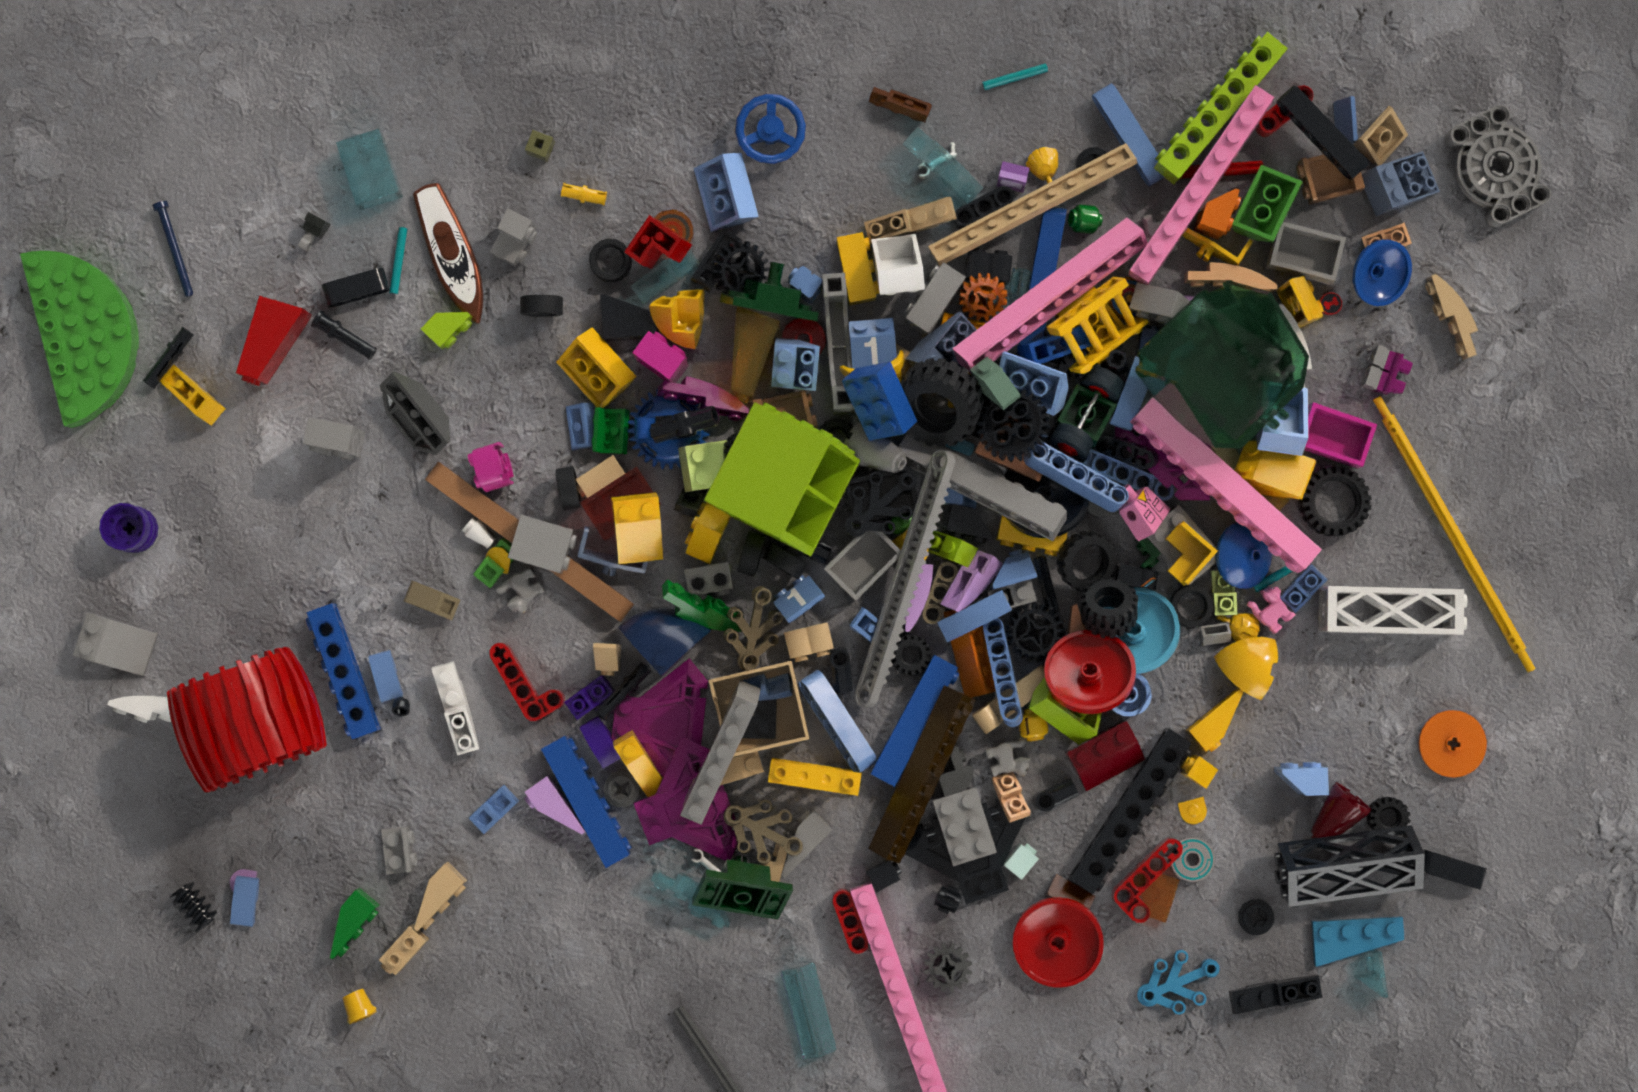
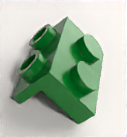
[591,407,630,454]

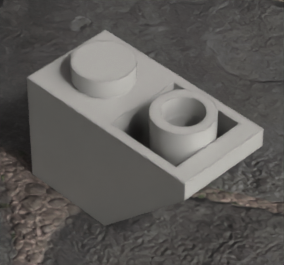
[987,579,1037,608]

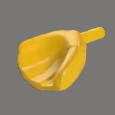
[1026,147,1058,183]
[1216,613,1260,641]

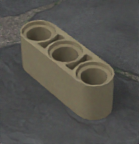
[922,562,958,625]

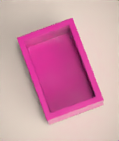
[632,331,689,383]
[1304,402,1377,469]

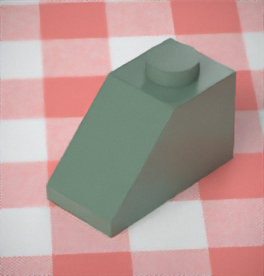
[970,357,1021,410]

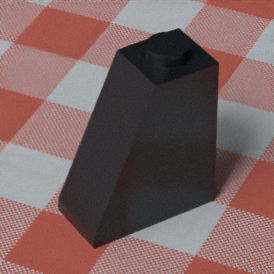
[600,294,660,342]

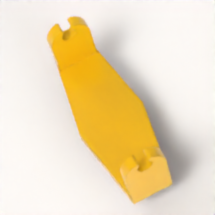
[1182,228,1253,266]

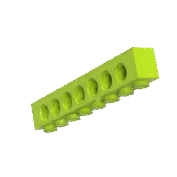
[1154,31,1288,185]

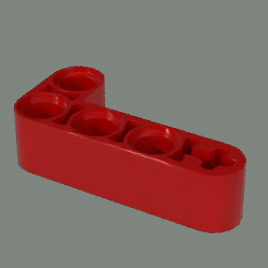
[489,643,565,721]
[1111,837,1183,923]

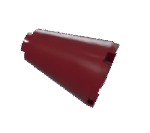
[1310,782,1371,838]

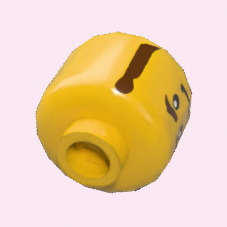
[1019,708,1049,741]

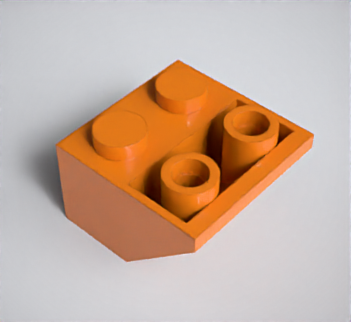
[1193,188,1241,240]

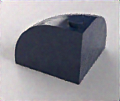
[618,608,713,676]

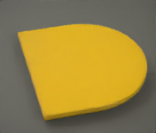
[485,547,510,574]
[1177,797,1207,824]

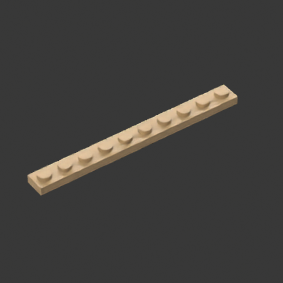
[928,143,1137,267]

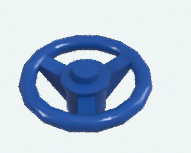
[735,94,806,164]

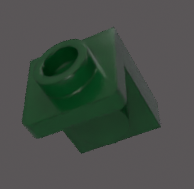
[1134,537,1161,569]

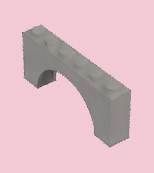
[822,273,856,415]
[680,680,761,824]

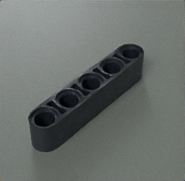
[1276,85,1368,180]

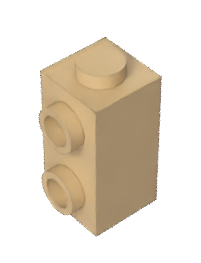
[575,455,627,500]
[379,924,429,975]

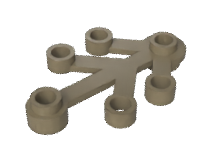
[723,586,783,671]
[724,800,803,864]

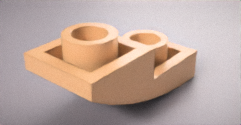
[1361,223,1412,248]
[992,772,1031,823]

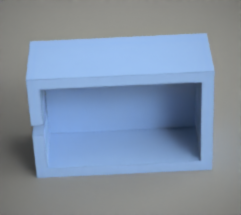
[1257,382,1308,456]

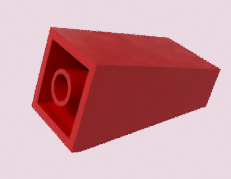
[236,296,312,386]

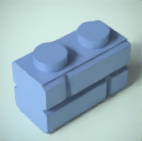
[788,266,822,304]

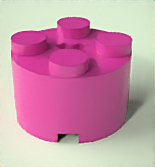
[468,442,514,492]

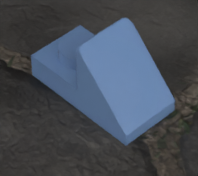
[850,607,879,643]

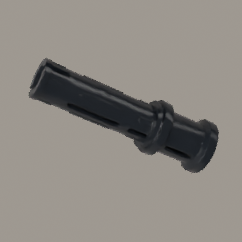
[311,310,377,360]

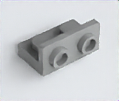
[381,826,417,875]

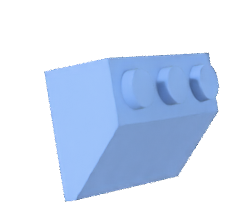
[694,153,759,232]
[999,351,1069,416]

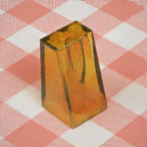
[731,306,781,404]

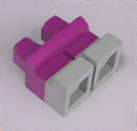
[1360,345,1413,395]

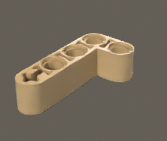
[971,664,1045,734]

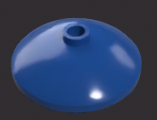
[1353,239,1412,306]
[1216,522,1272,589]

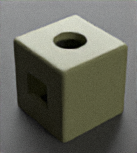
[525,130,555,162]

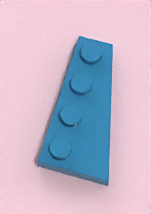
[1311,916,1404,967]

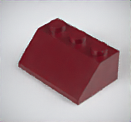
[1065,720,1145,791]

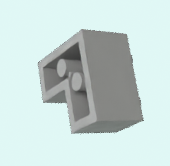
[490,208,537,267]
[1129,283,1192,330]

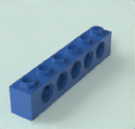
[306,603,381,739]

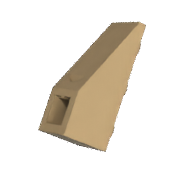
[414,862,467,932]

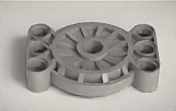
[1445,105,1551,227]

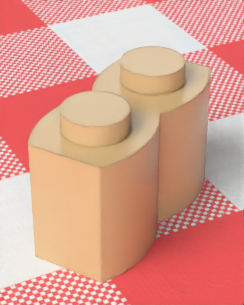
[784,622,834,663]

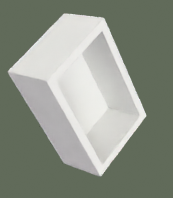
[871,234,925,295]

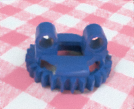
[628,389,710,470]

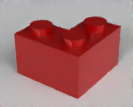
[625,215,692,269]

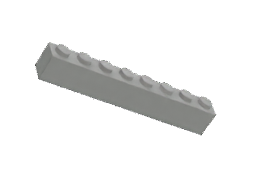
[898,434,1067,541]

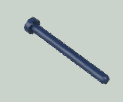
[152,201,193,297]

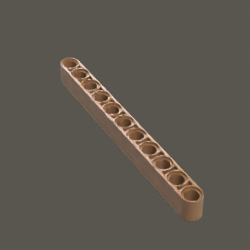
[425,461,634,622]

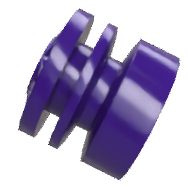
[99,503,159,553]

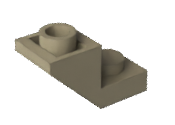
[403,581,460,620]

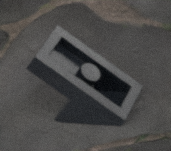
[674,487,708,517]

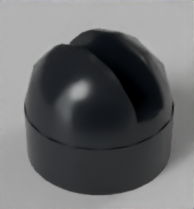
[391,697,410,716]

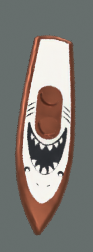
[413,183,483,324]

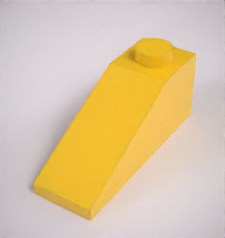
[160,364,226,426]
[1186,688,1244,752]
[613,730,663,797]

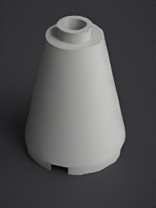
[844,423,907,473]

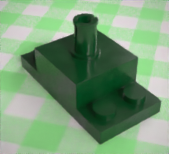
[719,261,819,321]
[692,855,793,920]

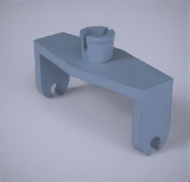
[577,526,648,576]

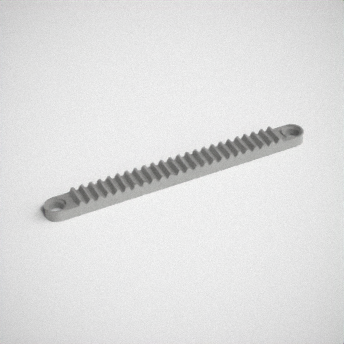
[854,450,955,708]

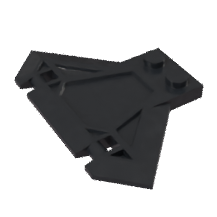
[905,798,1026,904]

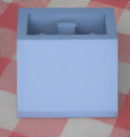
[771,338,820,391]
[1274,762,1329,796]

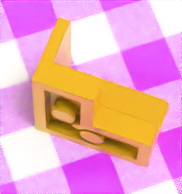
[1165,521,1217,586]

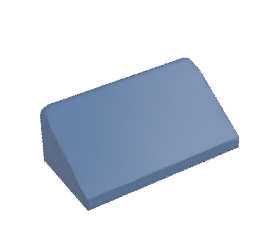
[1333,96,1358,144]
[566,403,594,451]

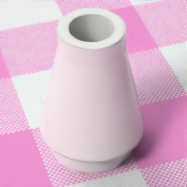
[462,517,496,548]

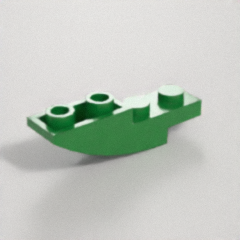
[662,579,744,632]

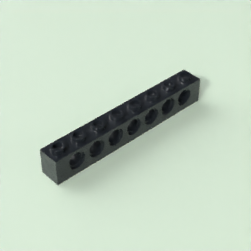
[1068,728,1192,894]

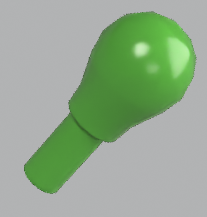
[888,513,913,534]

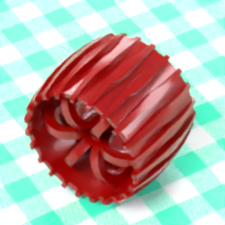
[167,647,327,793]

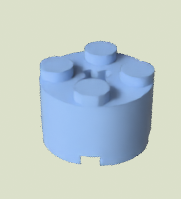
[1111,674,1152,717]

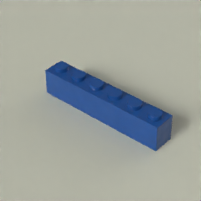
[870,655,959,787]
[541,735,632,868]

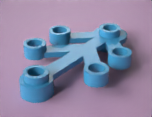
[1137,949,1220,1015]

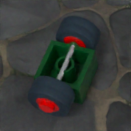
[1050,366,1124,461]

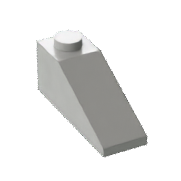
[781,810,833,878]

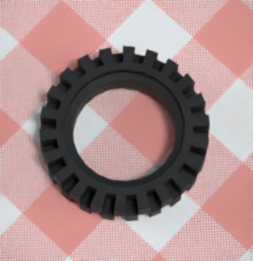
[1299,466,1372,537]

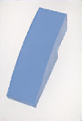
[937,590,1012,642]

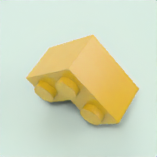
[685,502,731,564]

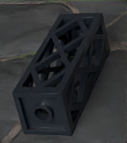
[1274,825,1425,907]

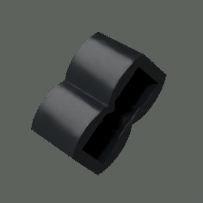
[965,248,1013,285]

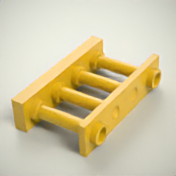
[1046,276,1149,374]
[768,758,862,796]

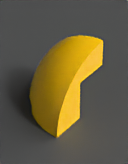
[649,289,705,349]
[1214,637,1278,700]

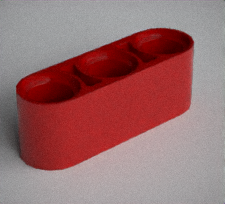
[1255,85,1314,137]
[832,889,868,954]

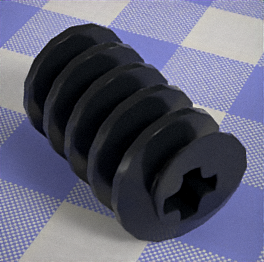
[168,882,217,933]

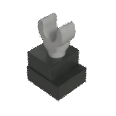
[298,212,331,252]

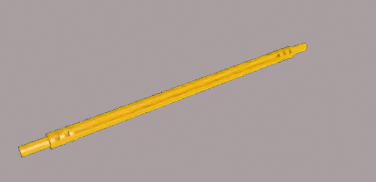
[1373,396,1536,673]

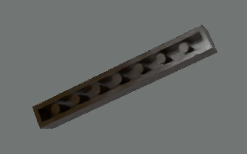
[868,685,976,864]

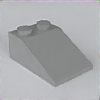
[73,612,158,676]

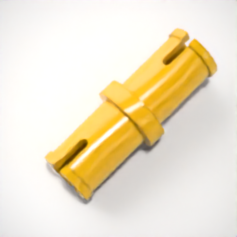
[561,183,607,206]

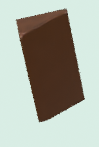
[1045,874,1095,909]

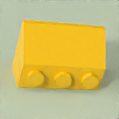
[556,327,637,408]

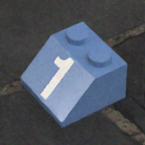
[848,318,897,369]
[773,575,825,624]

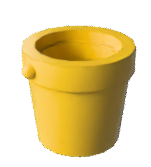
[342,989,377,1024]

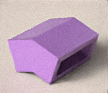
[996,161,1029,193]

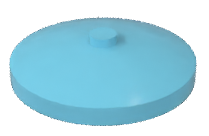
[1104,587,1180,674]

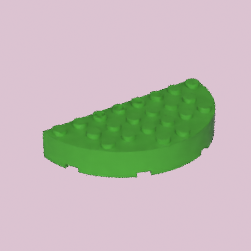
[20,251,139,428]

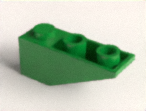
[330,888,380,960]

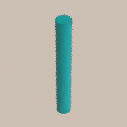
[982,63,1048,90]
[389,227,408,294]
[1253,566,1293,593]

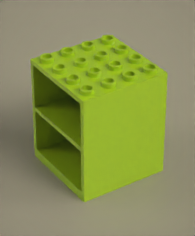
[704,402,860,557]

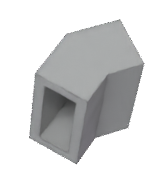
[1199,622,1231,646]

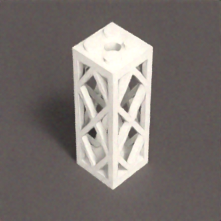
[1318,586,1467,635]

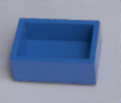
[842,361,917,441]

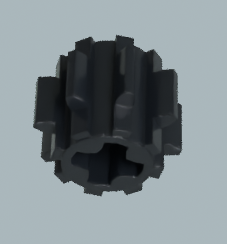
[934,885,962,914]

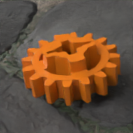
[959,273,1007,321]

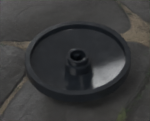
[1004,453,1090,538]

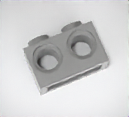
[684,562,734,599]

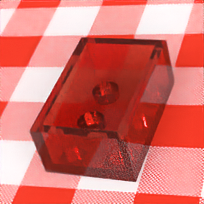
[580,466,663,542]

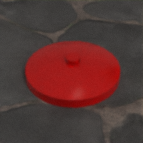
[1044,630,1136,714]
[1013,897,1104,988]

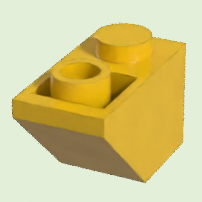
[1180,754,1218,789]

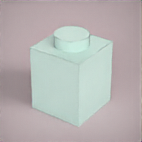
[1003,843,1039,880]

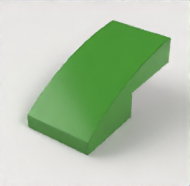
[473,537,514,588]

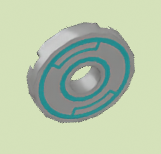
[1171,837,1215,882]

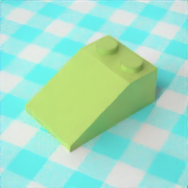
[678,440,728,492]

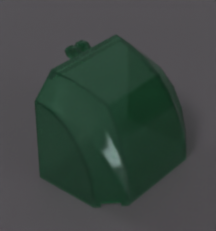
[1135,280,1309,449]

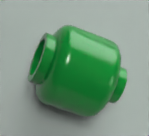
[1068,204,1103,234]

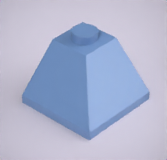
[989,549,1037,590]

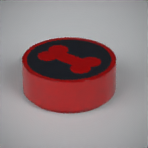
[1319,292,1342,316]

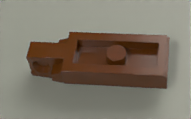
[869,87,932,123]

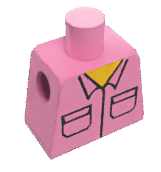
[1119,484,1171,541]

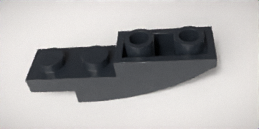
[1229,975,1323,1014]

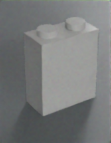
[508,515,577,574]

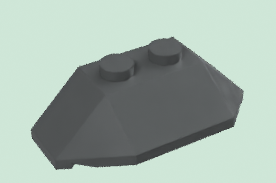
[380,371,450,455]

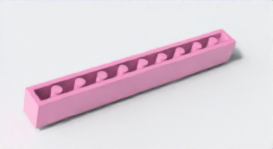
[1129,85,1274,285]
[952,218,1148,374]
[1130,397,1322,573]
[850,881,947,1092]

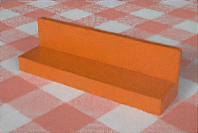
[944,605,996,698]

